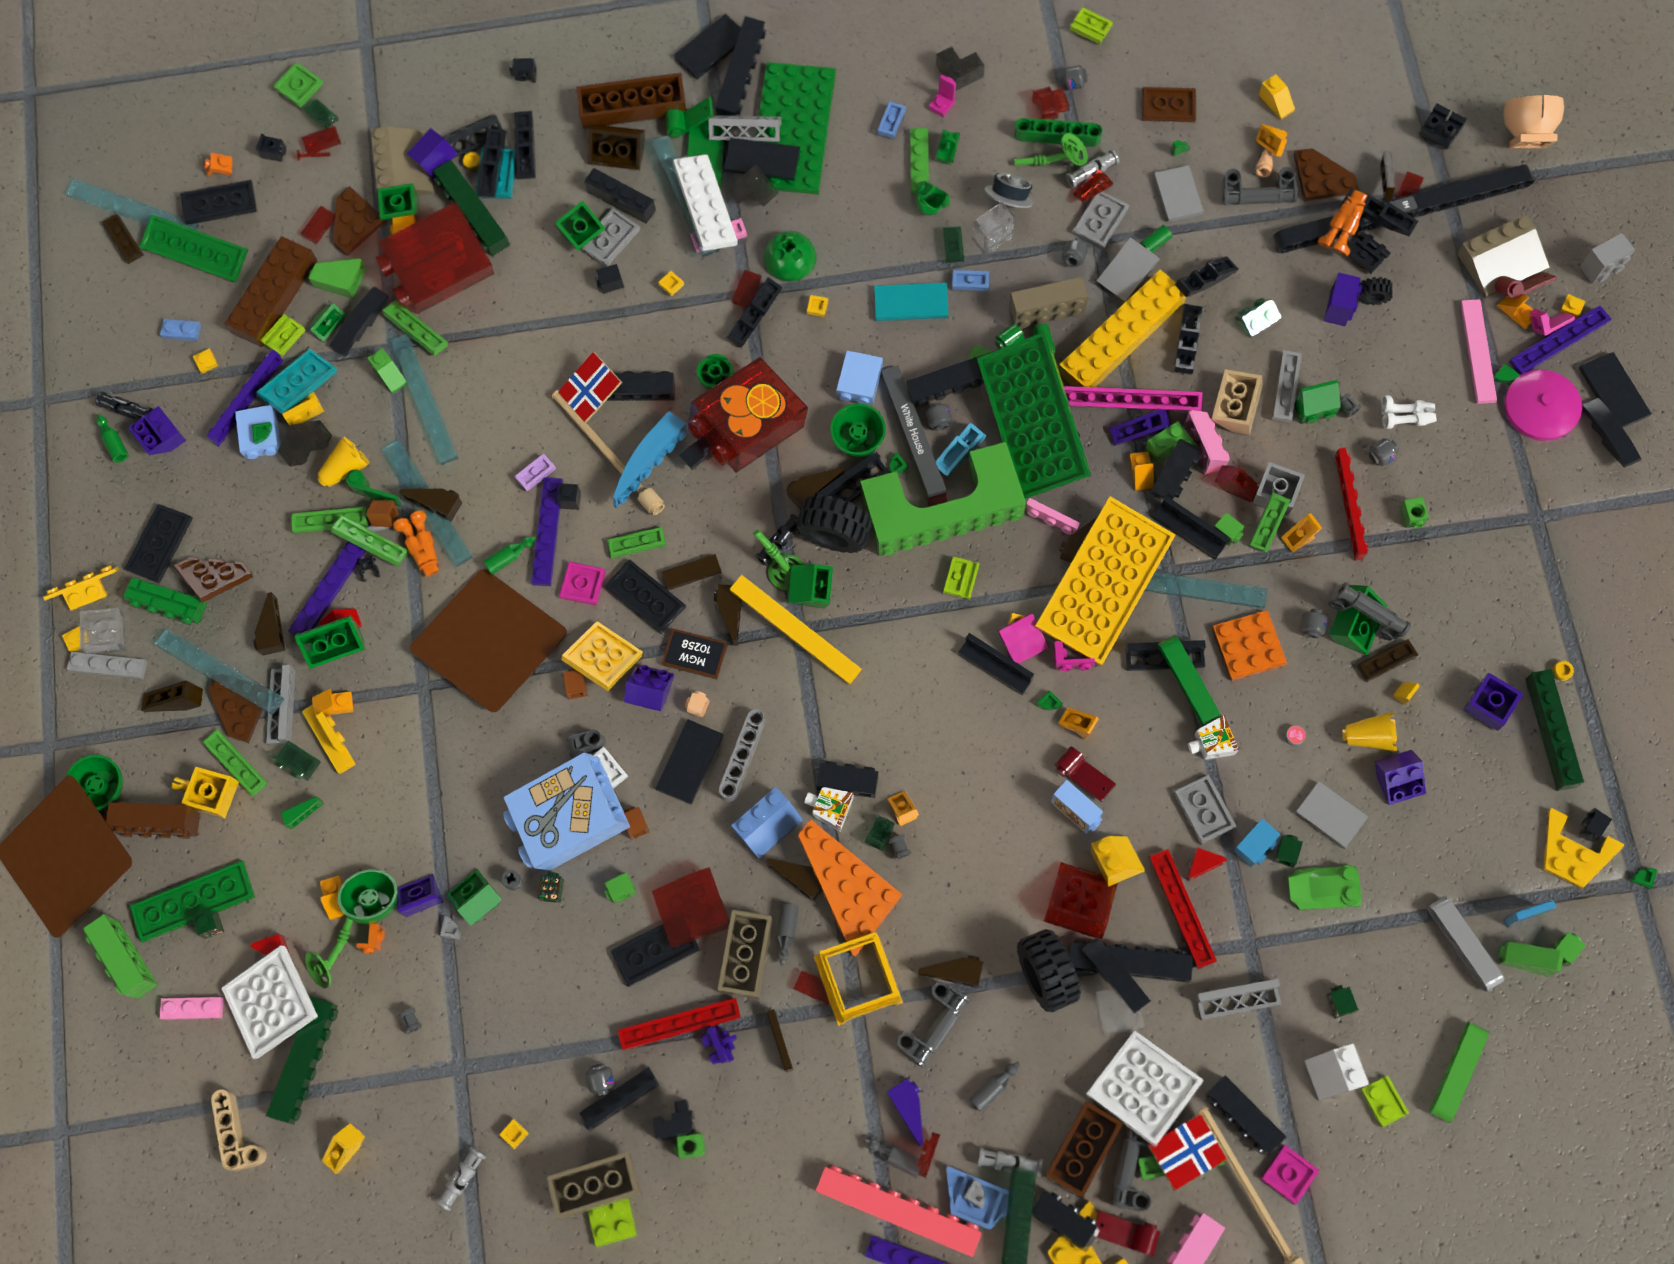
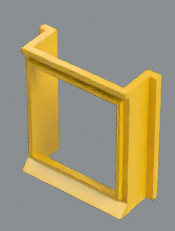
[814,932,903,1026]

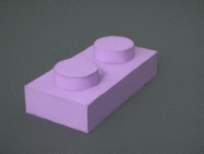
[515,454,556,492]

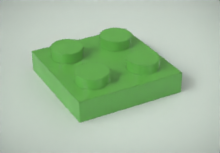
[273,62,324,108]

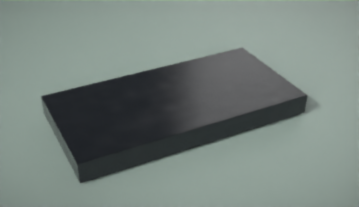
[674,13,741,80]
[724,138,801,181]
[181,180,258,225]
[1579,352,1652,428]
[124,504,193,584]
[604,559,686,634]
[656,719,723,805]
[611,914,701,987]

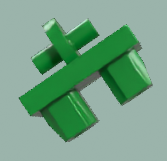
[936,130,960,165]

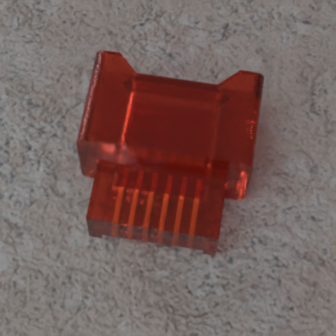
[1032,86,1069,120]

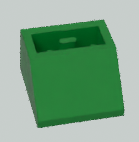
[787,564,833,609]

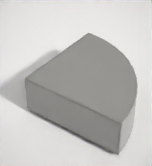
[440,916,461,940]
[964,1179,985,1209]

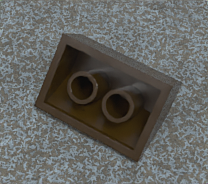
[588,124,645,170]

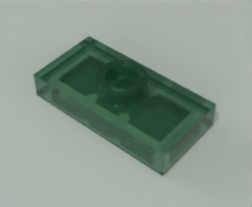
[303,98,339,130]
[943,226,964,263]

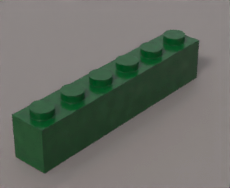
[433,160,510,256]
[1525,669,1584,791]
[266,997,338,1125]

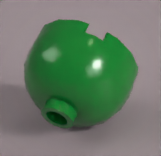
[697,354,734,392]

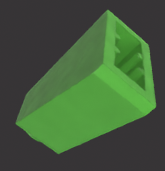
[309,259,366,299]
[1498,941,1564,977]

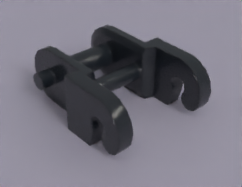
[358,555,380,582]

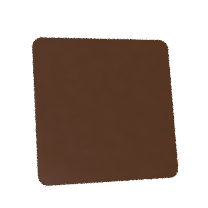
[410,570,567,713]
[0,776,132,938]

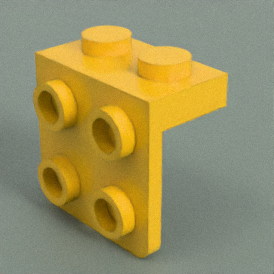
[283,392,324,428]

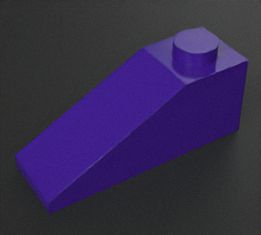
[1110,409,1172,446]
[887,1079,924,1147]

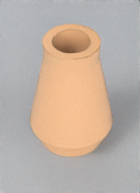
[1255,150,1273,177]

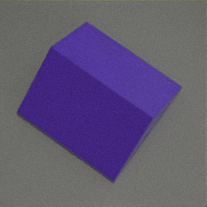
[407,128,457,179]
[397,874,443,917]

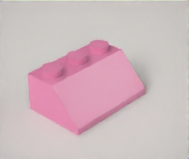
[1184,410,1230,475]

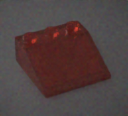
[1043,862,1118,940]
[652,867,730,948]

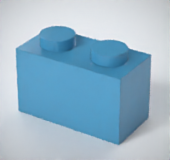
[1233,819,1281,867]

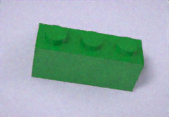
[1328,585,1387,655]
[294,616,365,669]

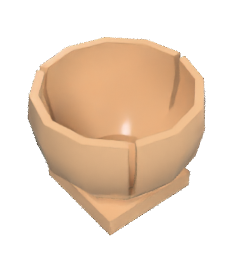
[1503,95,1564,148]

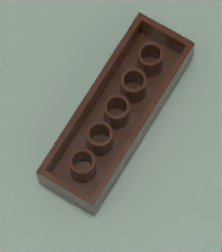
[577,73,687,129]
[224,236,318,347]

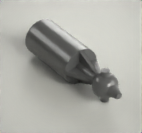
[777,904,799,966]
[969,1062,1020,1113]
[864,1137,924,1178]

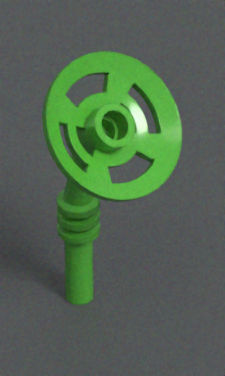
[1014,133,1088,166]
[753,529,804,590]
[305,917,353,988]

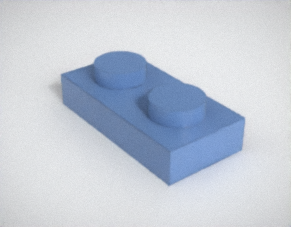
[878,101,906,139]
[952,270,989,291]
[160,319,201,341]

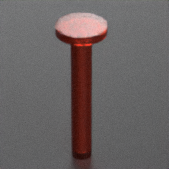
[297,150,330,161]

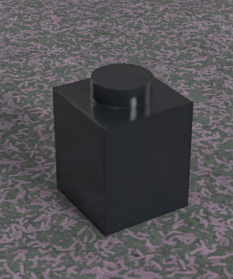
[595,264,624,294]
[557,483,581,510]

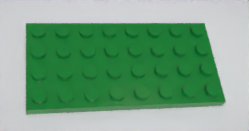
[748,62,836,195]
[977,332,1092,500]

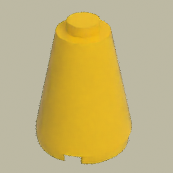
[317,437,370,487]
[1342,712,1397,751]

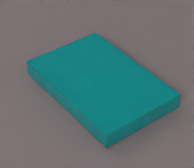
[476,148,516,199]

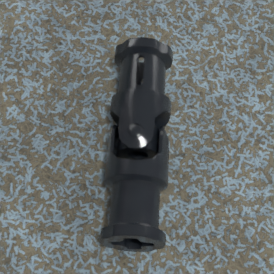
[96,391,153,419]
[755,514,798,566]

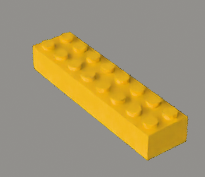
[1058,270,1186,388]

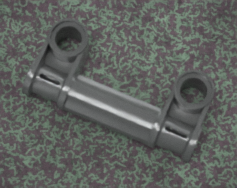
[1222,167,1298,205]
[1328,582,1411,641]
[566,729,618,798]
[897,982,971,1068]
[1109,1127,1151,1212]

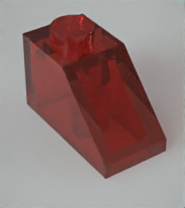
[1215,465,1259,502]

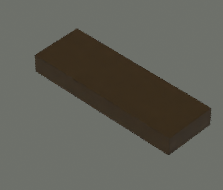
[1380,151,1395,202]
[102,213,144,264]
[662,554,722,591]
[1357,639,1418,682]
[767,1009,793,1072]

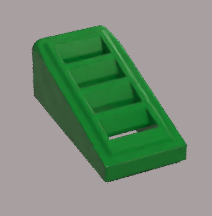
[281,796,324,829]

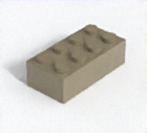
[1009,277,1088,329]
[718,910,773,1000]
[547,1152,642,1220]

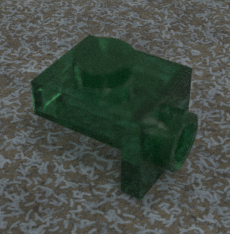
[864,815,895,851]

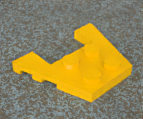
[1543,808,1624,889]
[1047,1201,1128,1264]

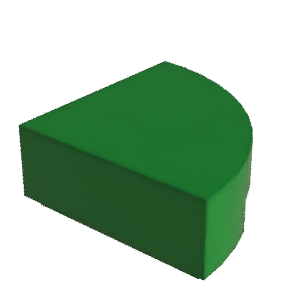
[1171,140,1190,156]
[1493,364,1520,383]
[252,422,272,444]
[889,452,908,475]
[1035,690,1063,710]
[1630,868,1657,889]

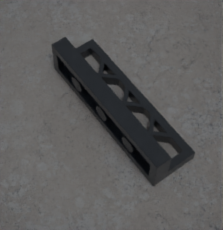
[443,114,503,158]
[816,451,890,502]
[1153,496,1230,560]
[958,633,1034,696]
[1125,640,1206,671]
[579,1067,660,1131]

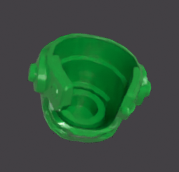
[915,180,950,216]

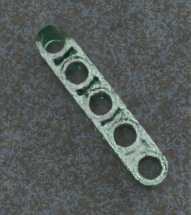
[1001,1168,1036,1264]

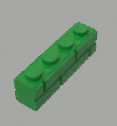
[124,577,207,625]

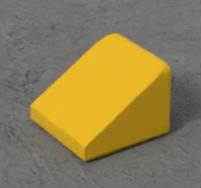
[1393,682,1420,705]

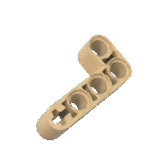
[211,1090,267,1171]

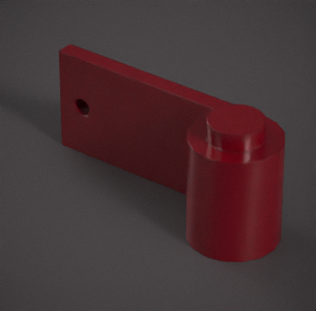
[1495,272,1557,298]
[1055,746,1116,802]
[1095,1211,1160,1257]

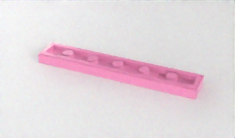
[1460,299,1497,404]

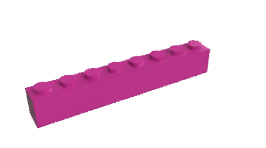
[1064,386,1202,411]

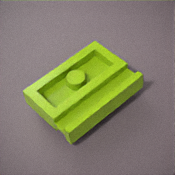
[1070,7,1113,45]
[261,314,306,357]
[943,556,980,600]
[1360,1076,1409,1128]

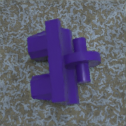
[701,1026,737,1065]

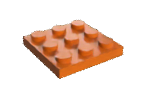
[1212,610,1287,681]

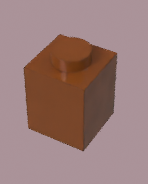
[366,500,399,527]
[563,668,588,700]
[624,807,650,840]

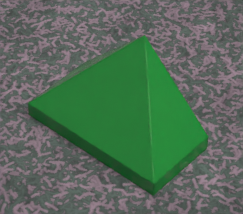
[309,303,346,342]

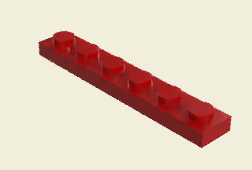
[1335,448,1368,561]
[1149,849,1217,970]
[618,998,741,1051]

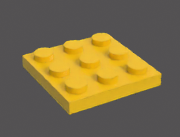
[561,621,643,691]

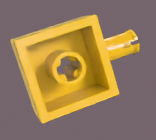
[172,767,239,819]

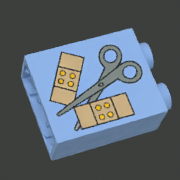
[503,752,630,871]

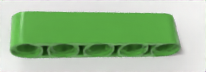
[1429,1022,1489,1123]

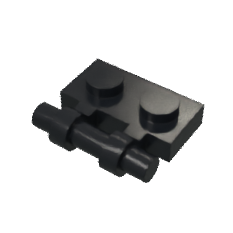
[1348,231,1391,274]

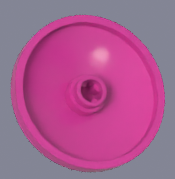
[1504,370,1582,441]

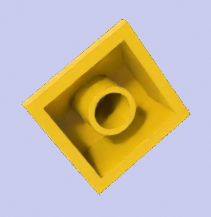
[1091,836,1145,887]

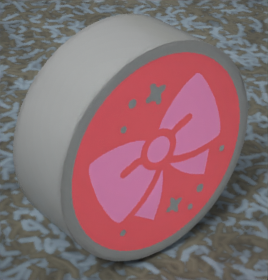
[1285,725,1306,746]

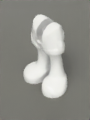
[1381,395,1437,429]

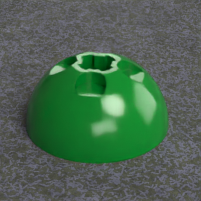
[763,231,817,282]
[830,403,886,457]
[65,755,123,811]
[337,869,398,924]

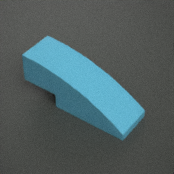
[936,422,987,477]

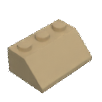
[1212,369,1263,435]

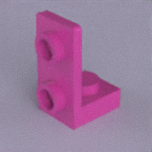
[929,75,956,118]
[1529,309,1575,336]
[1053,641,1095,672]

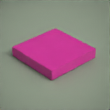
[559,562,606,606]
[998,613,1049,664]
[1260,1144,1320,1205]

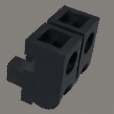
[1419,103,1467,149]
[653,1099,695,1141]

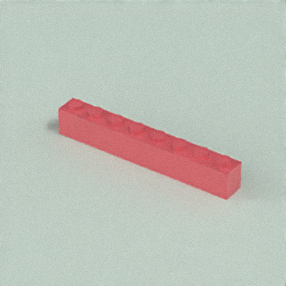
[816,1165,982,1257]

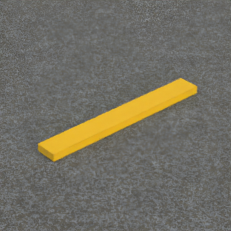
[729,575,862,685]

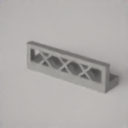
[709,115,782,142]
[266,665,296,745]
[1195,979,1282,1020]

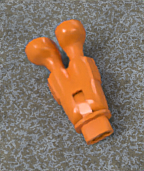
[1317,190,1367,256]
[393,510,439,577]

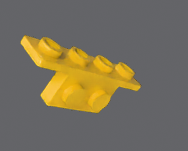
[43,565,119,610]
[302,705,356,774]

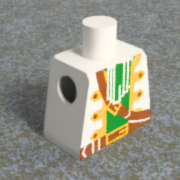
[1188,715,1239,760]
[804,787,854,832]

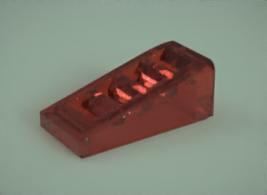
[1073,169,1113,203]

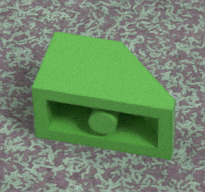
[367,348,408,394]

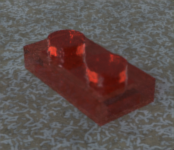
[302,126,342,155]
[917,1132,940,1178]

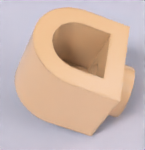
[685,691,710,717]

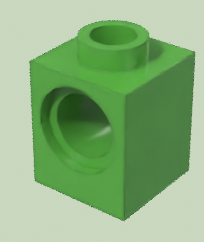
[1400,497,1429,529]
[1214,512,1244,546]
[604,872,637,904]
[1552,932,1586,967]
[674,1133,706,1159]

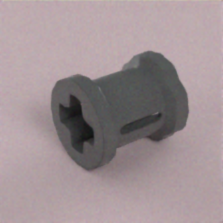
[1340,393,1361,418]
[888,835,911,860]
[501,870,523,891]
[397,1008,422,1034]

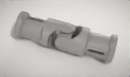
[1066,149,1120,188]
[435,1147,486,1211]
[978,1148,1043,1178]

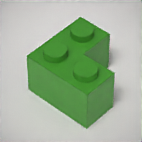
[1145,421,1200,463]

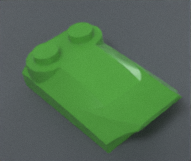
[1288,865,1361,910]

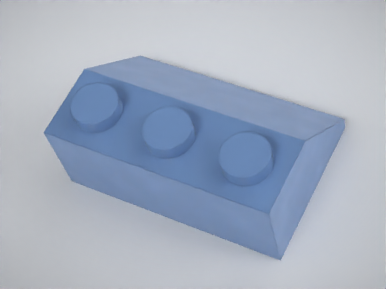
[731,787,803,859]

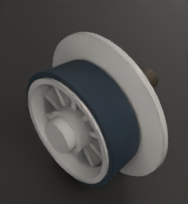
[984,173,1033,217]

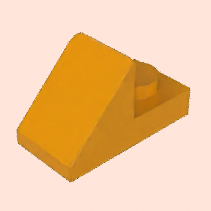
[1255,124,1287,156]
[1497,295,1533,329]
[1129,452,1154,491]
[1281,513,1322,552]
[312,689,354,717]
[1058,707,1099,739]
[887,791,919,826]
[320,876,345,920]

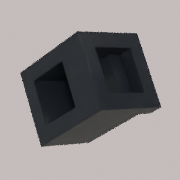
[510,58,537,83]
[256,134,286,162]
[1579,808,1612,842]

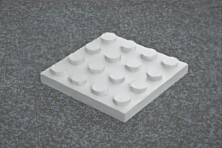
[221,946,318,1059]
[1086,1031,1203,1147]

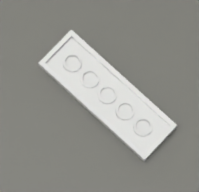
[673,155,738,251]

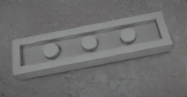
[1272,350,1302,423]
[67,652,147,680]

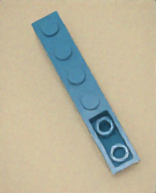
[613,411,687,509]

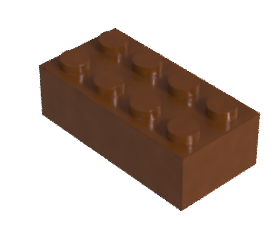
[106,803,200,839]
[1044,1101,1123,1198]

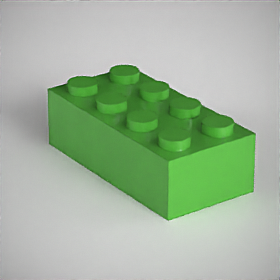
[83,914,158,999]

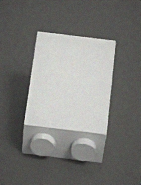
[1304,1044,1369,1101]

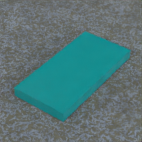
[874,283,949,321]
[257,349,337,415]

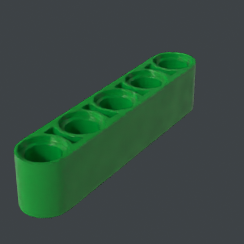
[1014,118,1102,147]
[1158,635,1222,726]

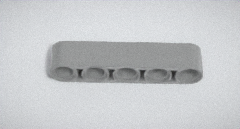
[719,709,766,802]
[1427,896,1504,992]

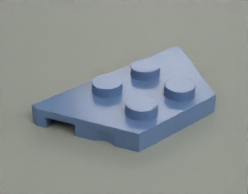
[946,1166,1023,1230]

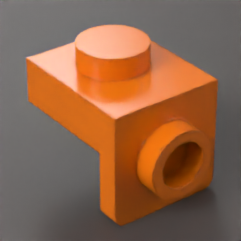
[204,153,232,176]
[356,924,385,954]

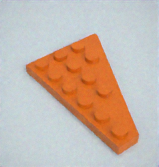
[797,819,903,957]

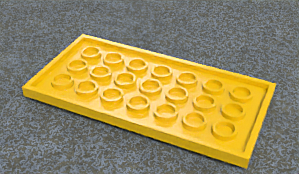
[1034,496,1175,666]

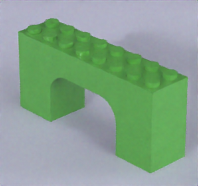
[860,442,1026,556]

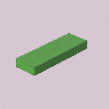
[1249,492,1291,552]
[607,527,666,559]

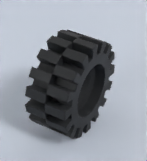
[1358,277,1393,305]

